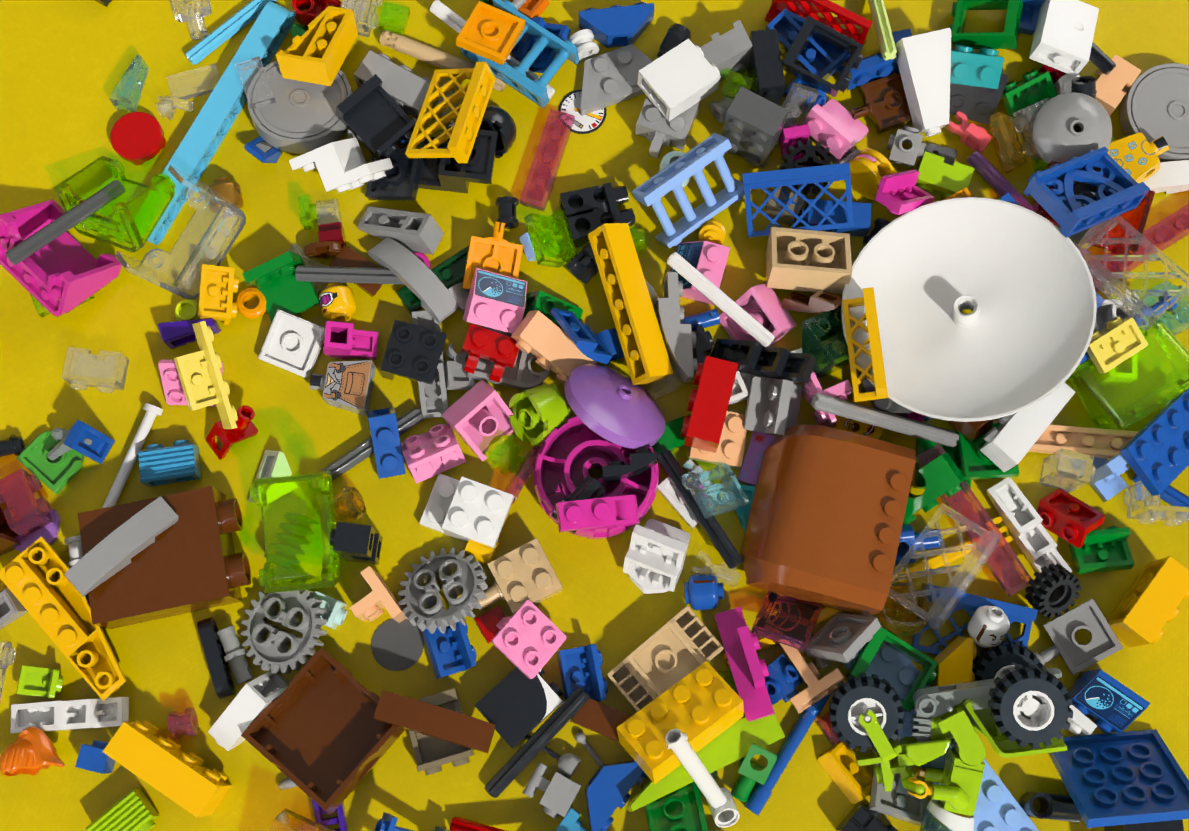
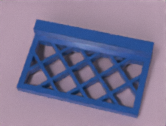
[742,163,854,237]
[911,583,1038,662]

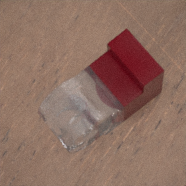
[316,198,347,247]

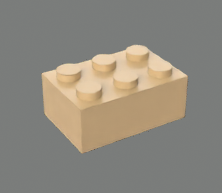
[766,227,852,294]

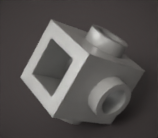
[886,126,926,167]

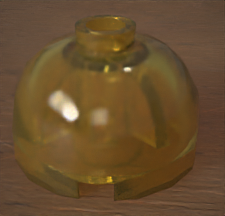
[873,582,932,639]

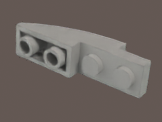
[654,272,698,383]

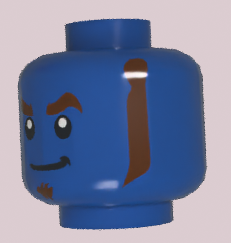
[684,574,724,610]

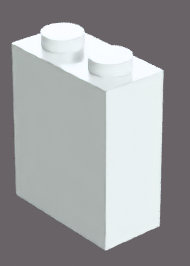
[637,38,721,122]

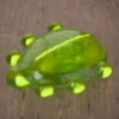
[484,434,523,474]

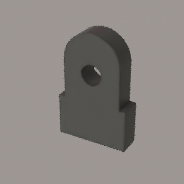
[923,144,958,166]

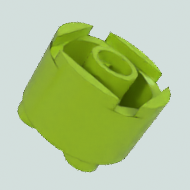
[509,383,573,445]

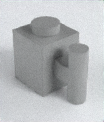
[522,762,581,819]

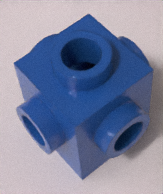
[765,654,804,705]

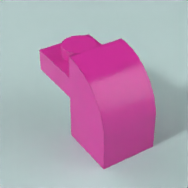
[323,321,378,360]

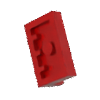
[1037,488,1105,548]

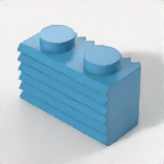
[138,440,202,487]

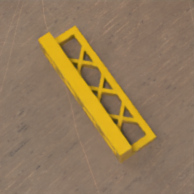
[842,287,888,402]

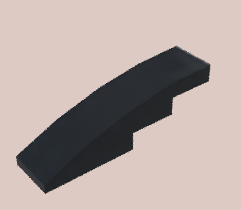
[710,339,817,383]

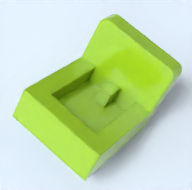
[16,665,63,698]

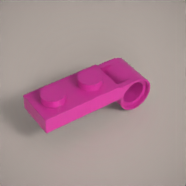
[556,495,640,532]

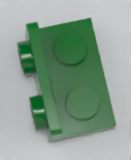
[1000,69,1057,122]

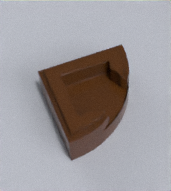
[304,241,342,260]

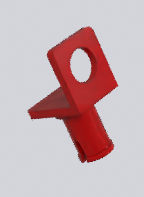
[206,405,258,460]

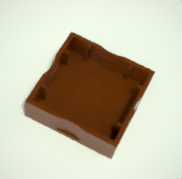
[241,647,406,815]

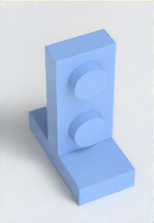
[1070,453,1130,503]

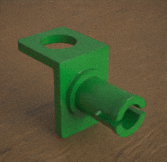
[731,743,777,802]

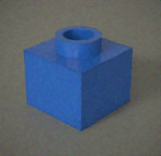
[75,740,115,774]

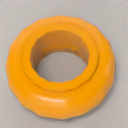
[236,287,267,319]

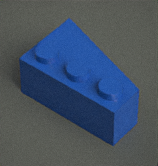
[766,9,851,80]

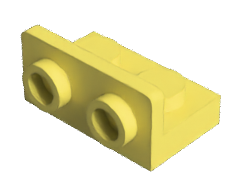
[1087,316,1148,374]

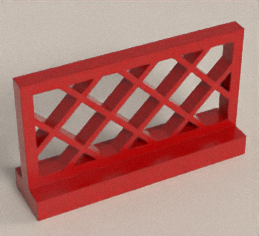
[765,0,873,62]

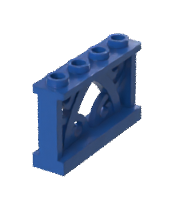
[1024,147,1150,238]

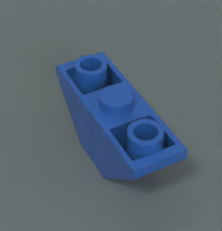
[579,2,655,48]
[585,760,647,831]

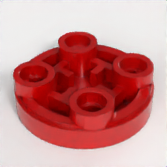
[110,112,166,165]

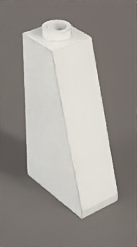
[895,28,951,137]

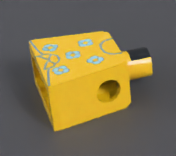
[1107,132,1169,183]

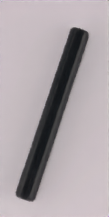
[658,450,743,569]
[485,686,590,798]

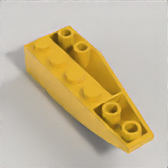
[0,536,126,701]

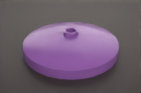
[564,364,665,449]

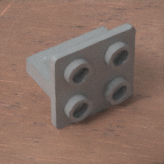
[743,376,803,435]

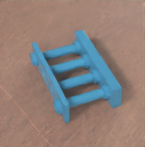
[460,0,579,108]

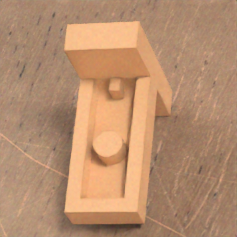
[777,635,845,714]

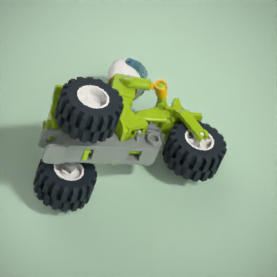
[829,641,1073,831]

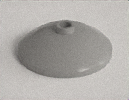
[1032,92,1112,166]

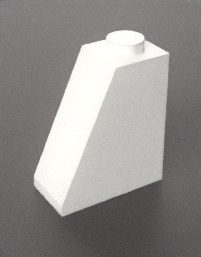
[208,671,289,751]

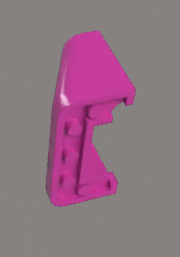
[0,199,122,316]

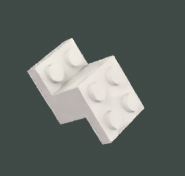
[289,137,393,193]
[419,473,514,549]

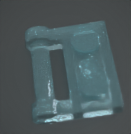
[681,463,749,519]

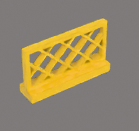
[405,61,496,163]

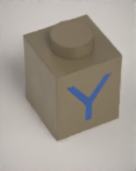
[764,186,807,227]

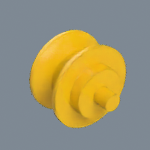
[699,220,726,245]

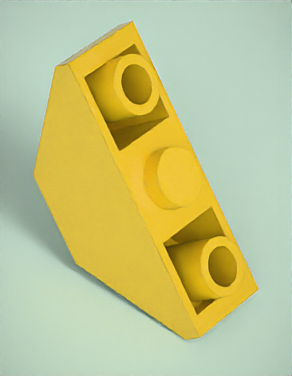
[930,636,977,687]

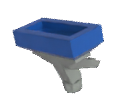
[47,420,115,464]

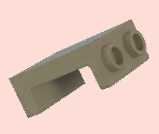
[408,688,475,776]

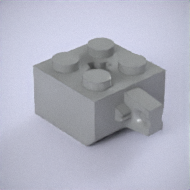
[635,97,701,159]

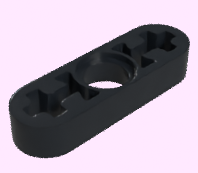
[197,617,235,699]

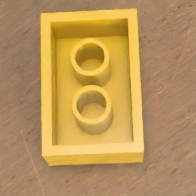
[1107,556,1189,647]

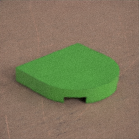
[16,431,85,494]

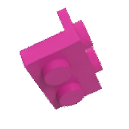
[875,169,935,215]

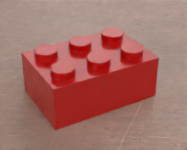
[680,356,738,453]

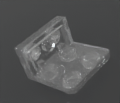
[1124,481,1189,526]

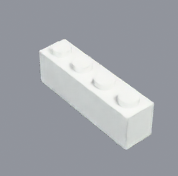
[980,382,1075,472]

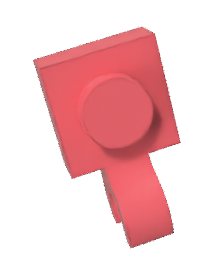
[946,111,993,153]

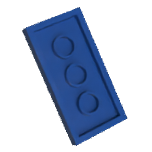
[1120,388,1189,496]

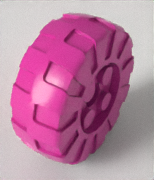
[534,415,659,539]

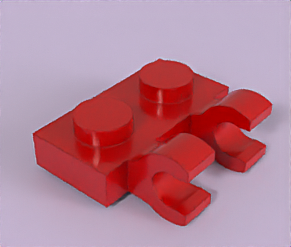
[462,324,519,383]

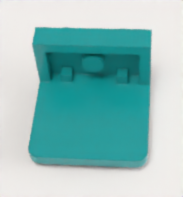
[950,44,1004,89]

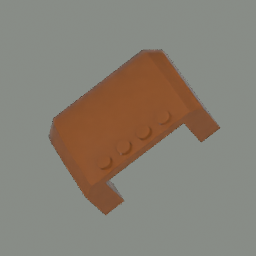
[740,424,916,616]

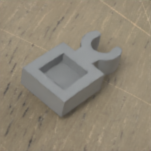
[444,344,475,390]

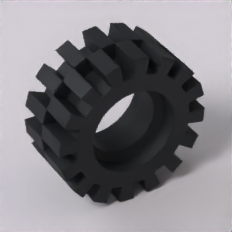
[1025,564,1081,618]

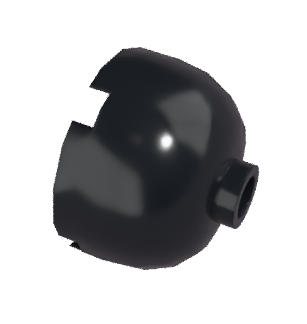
[479,105,517,158]

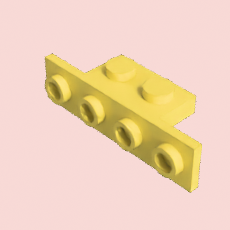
[174,321,238,429]

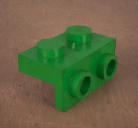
[1069,526,1134,574]

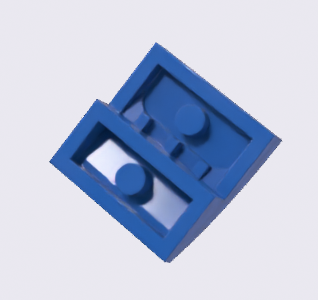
[550,308,613,364]

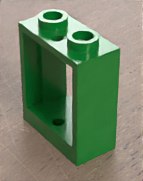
[949,0,1023,49]
[846,627,938,712]

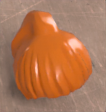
[0,726,65,777]

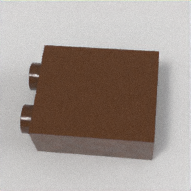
[78,486,252,629]

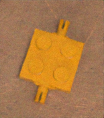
[462,221,523,290]

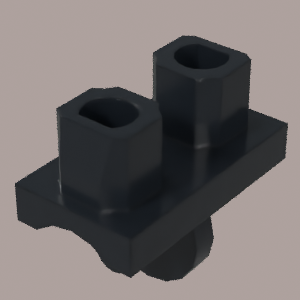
[565,242,599,286]

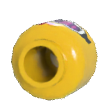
[319,282,357,322]

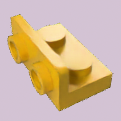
[197,264,239,325]

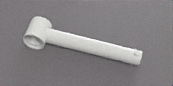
[665,729,740,828]

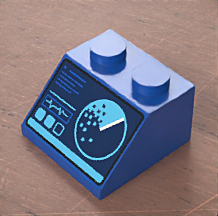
[1067,669,1150,734]

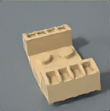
[607,606,724,712]

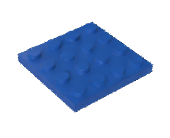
[1048,729,1189,828]

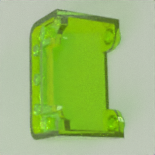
[53,156,175,252]
[1069,318,1189,430]
[250,470,341,593]

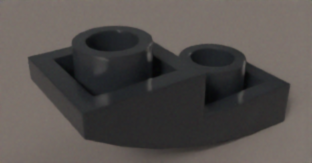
[692,325,714,365]
[602,449,659,482]

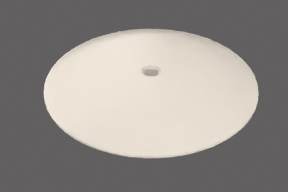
[841,197,1097,422]

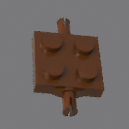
[851,72,912,134]

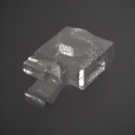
[691,551,741,587]

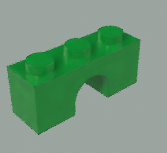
[903,452,966,525]

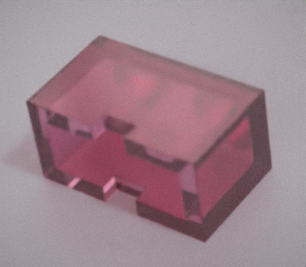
[0,468,53,537]

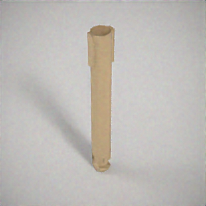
[379,30,506,92]

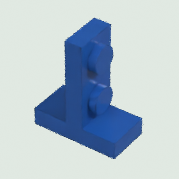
[367,407,406,479]

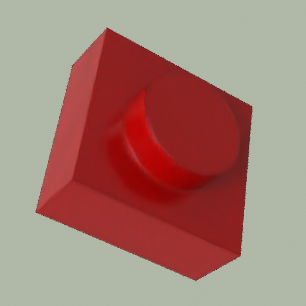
[475,605,505,644]

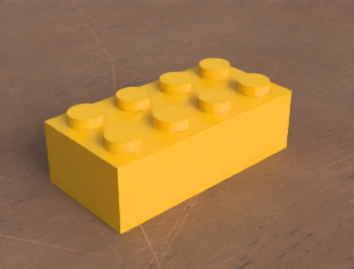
[616,661,744,784]
[103,720,232,818]

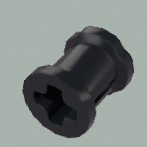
[495,196,519,229]

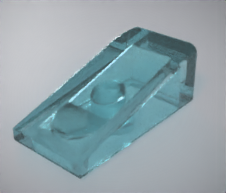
[109,55,149,112]

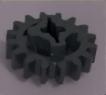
[779,139,835,197]

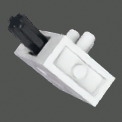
[1029,0,1116,77]

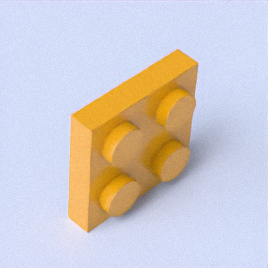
[456,1,526,65]

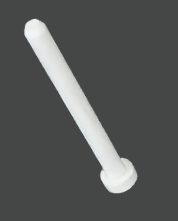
[102,403,163,508]

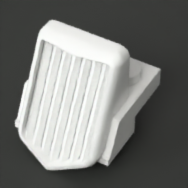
[622,519,691,594]

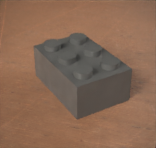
[721,86,789,168]

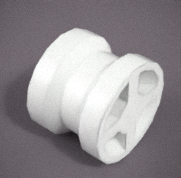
[569,29,599,61]

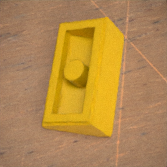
[817,740,873,804]

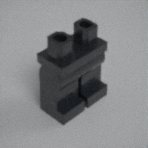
[559,182,636,249]

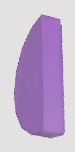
[14,509,61,552]

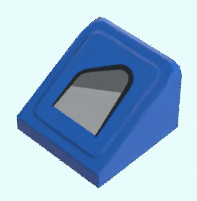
[244,136,283,163]

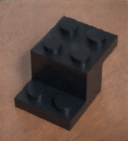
[418,126,498,193]

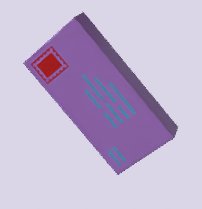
[737,431,776,486]

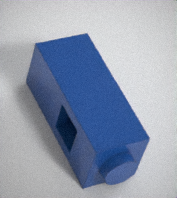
[800,199,871,237]

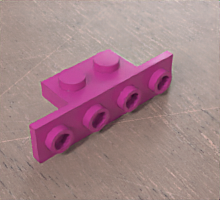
[715,607,775,722]

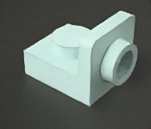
[313,591,348,630]

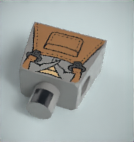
[310,360,376,416]

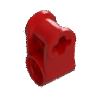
[292,0,343,25]

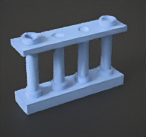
[632,133,745,248]

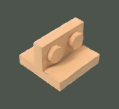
[350,566,406,623]

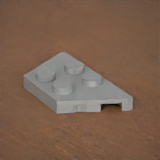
[580,44,653,116]

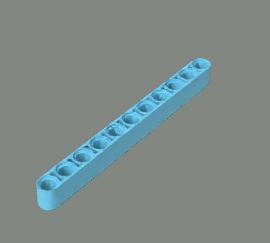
[130,1,295,245]

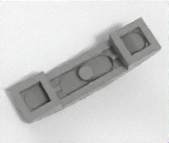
[368,237,459,323]

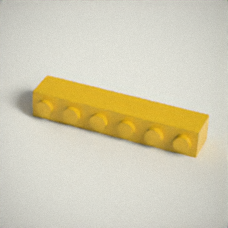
[588,223,674,385]

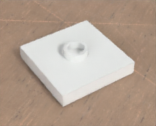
[258,309,325,379]

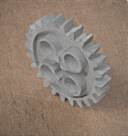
[398,548,488,634]
[241,582,328,674]

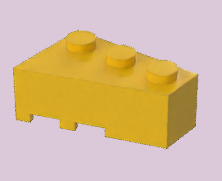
[276,6,358,86]

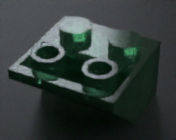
[802,305,850,379]

